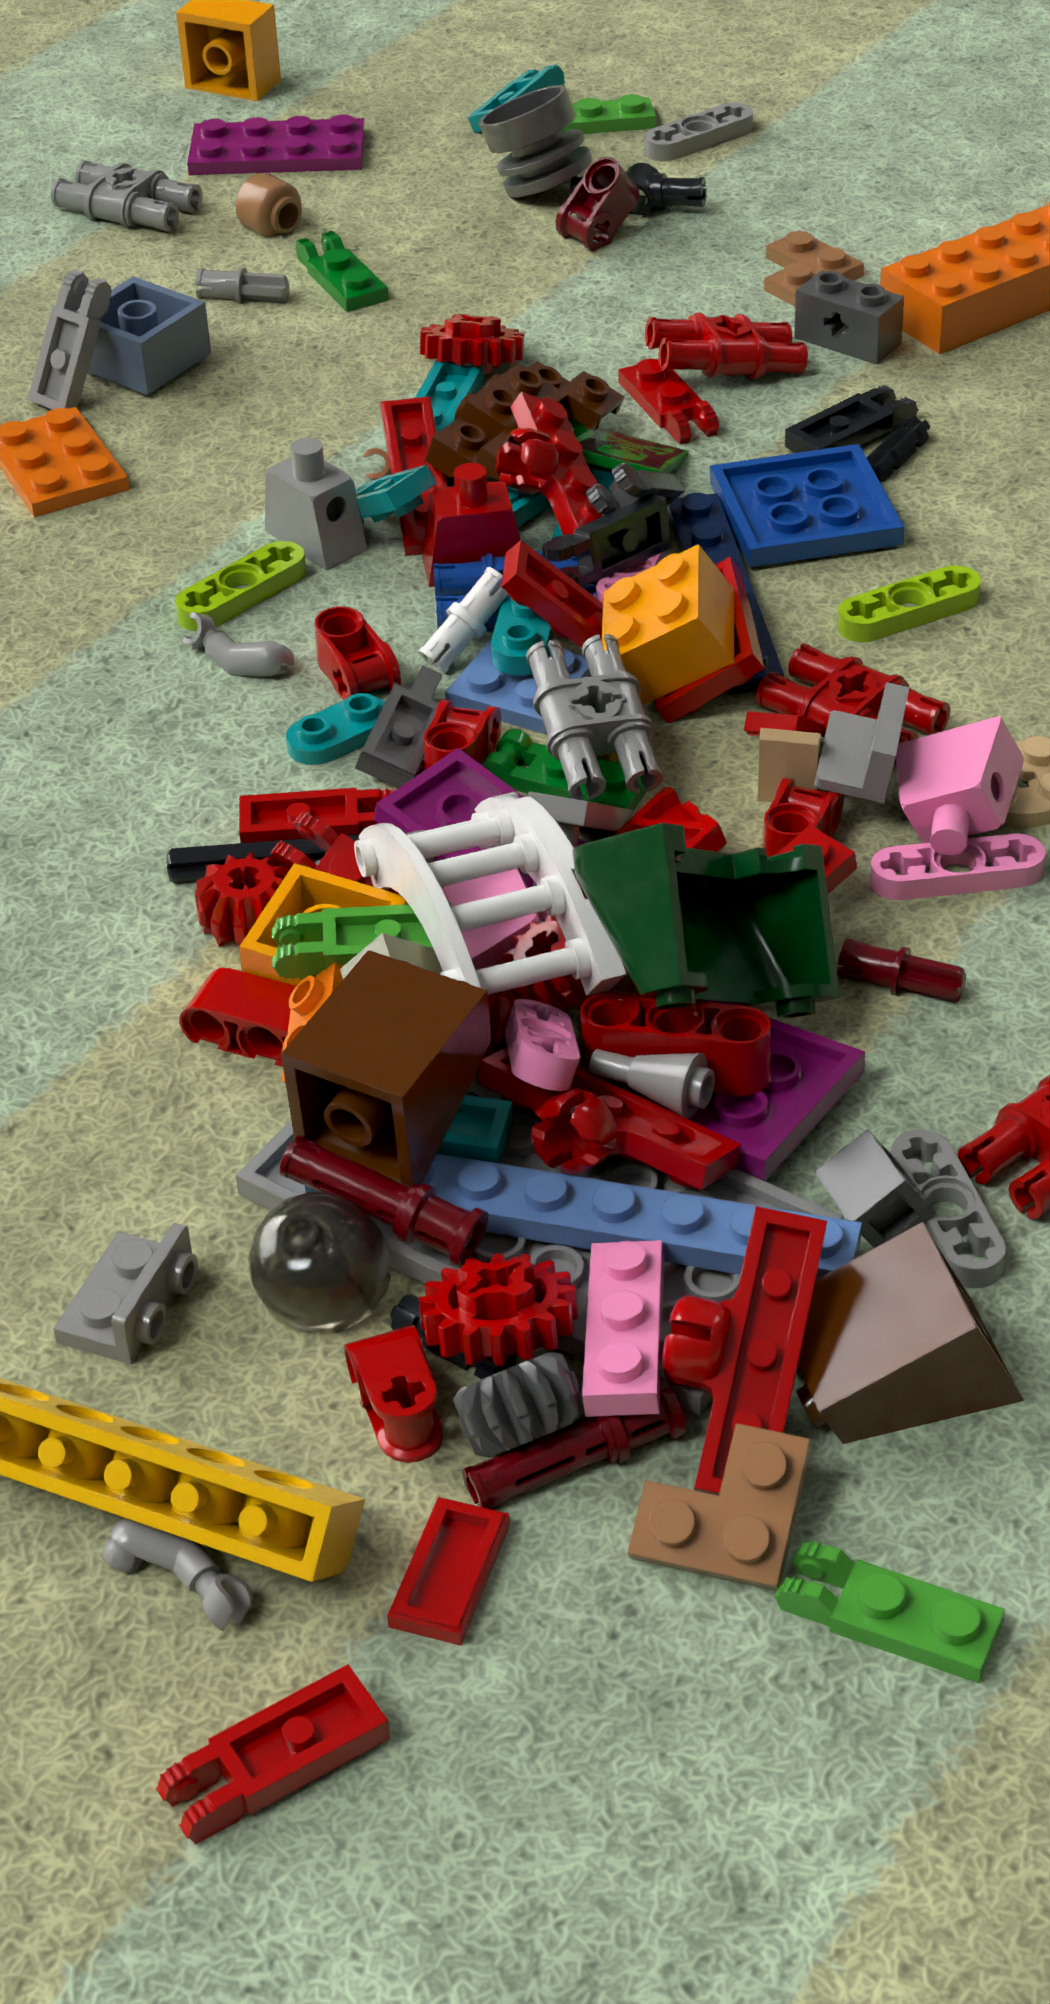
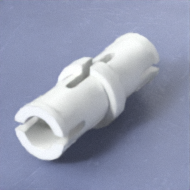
[418,567,509,674]

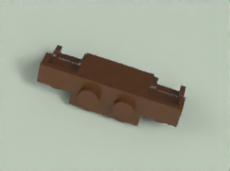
[425,361,625,481]

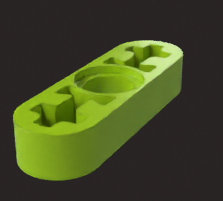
[175,541,306,631]
[837,565,981,642]

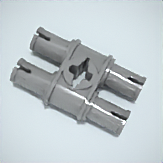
[51,160,203,232]
[526,634,663,800]

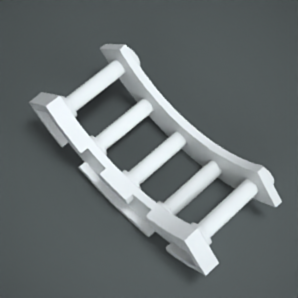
[354,792,626,996]

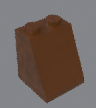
[281,950,492,1187]
[796,1222,1024,1444]

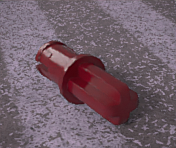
[837,938,966,1003]

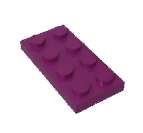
[187,114,365,175]

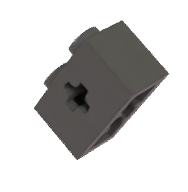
[794,270,904,365]

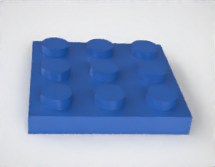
[710,444,904,567]

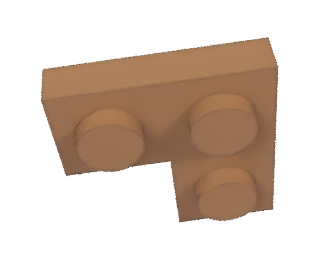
[764,230,864,307]
[627,1423,812,1591]

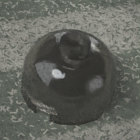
[248,1192,391,1334]

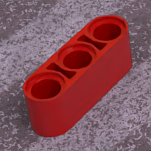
[179,967,296,1067]
[580,992,771,1096]

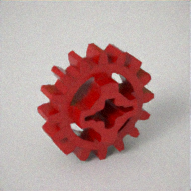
[419,314,525,374]
[419,1253,578,1366]

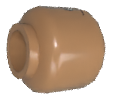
[235,173,302,237]

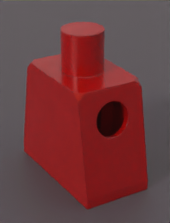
[422,463,520,587]

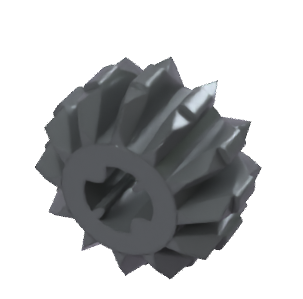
[453,1352,584,1457]

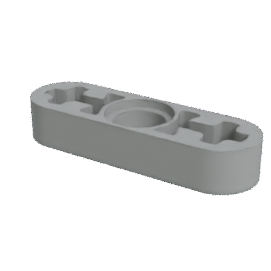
[644,103,753,161]
[891,1129,1006,1288]

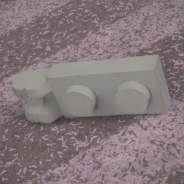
[27,269,112,410]

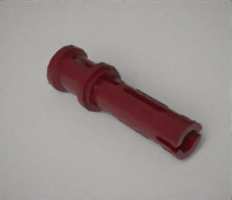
[279,1135,489,1268]
[462,1376,686,1509]

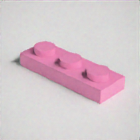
[582,1240,664,1417]

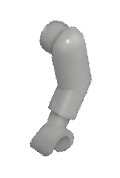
[182,612,294,677]
[102,1518,253,1631]

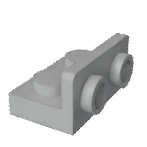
[53,1223,198,1365]

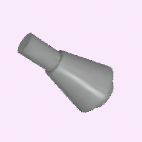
[589,1049,715,1119]

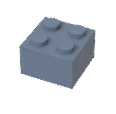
[77,276,211,395]

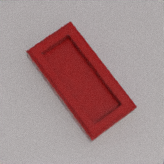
[387,1497,510,1646]

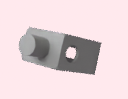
[265,438,367,571]

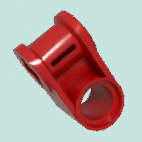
[314,606,401,700]
[423,699,501,770]
[763,778,844,857]
[344,1325,443,1463]

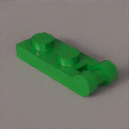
[481,729,646,811]

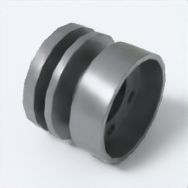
[479,85,593,197]

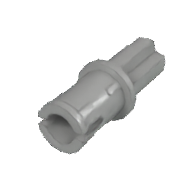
[195,267,290,303]

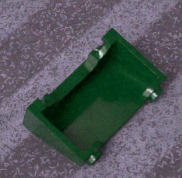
[572,822,840,1018]

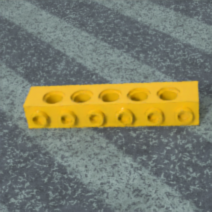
[0,1378,365,1582]

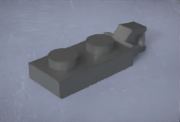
[355,665,443,788]

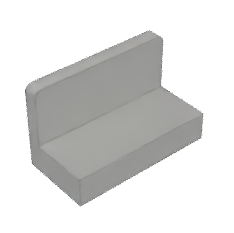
[814,682,909,803]

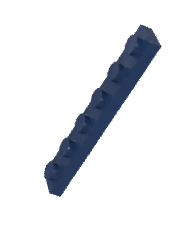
[667,493,784,695]

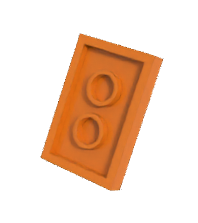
[0,407,130,517]

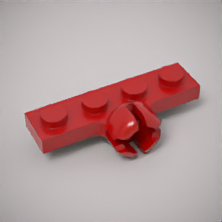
[495,392,602,535]
[477,1047,742,1190]
[662,1206,827,1496]

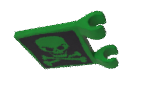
[568,418,689,474]

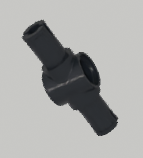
[570,163,707,217]

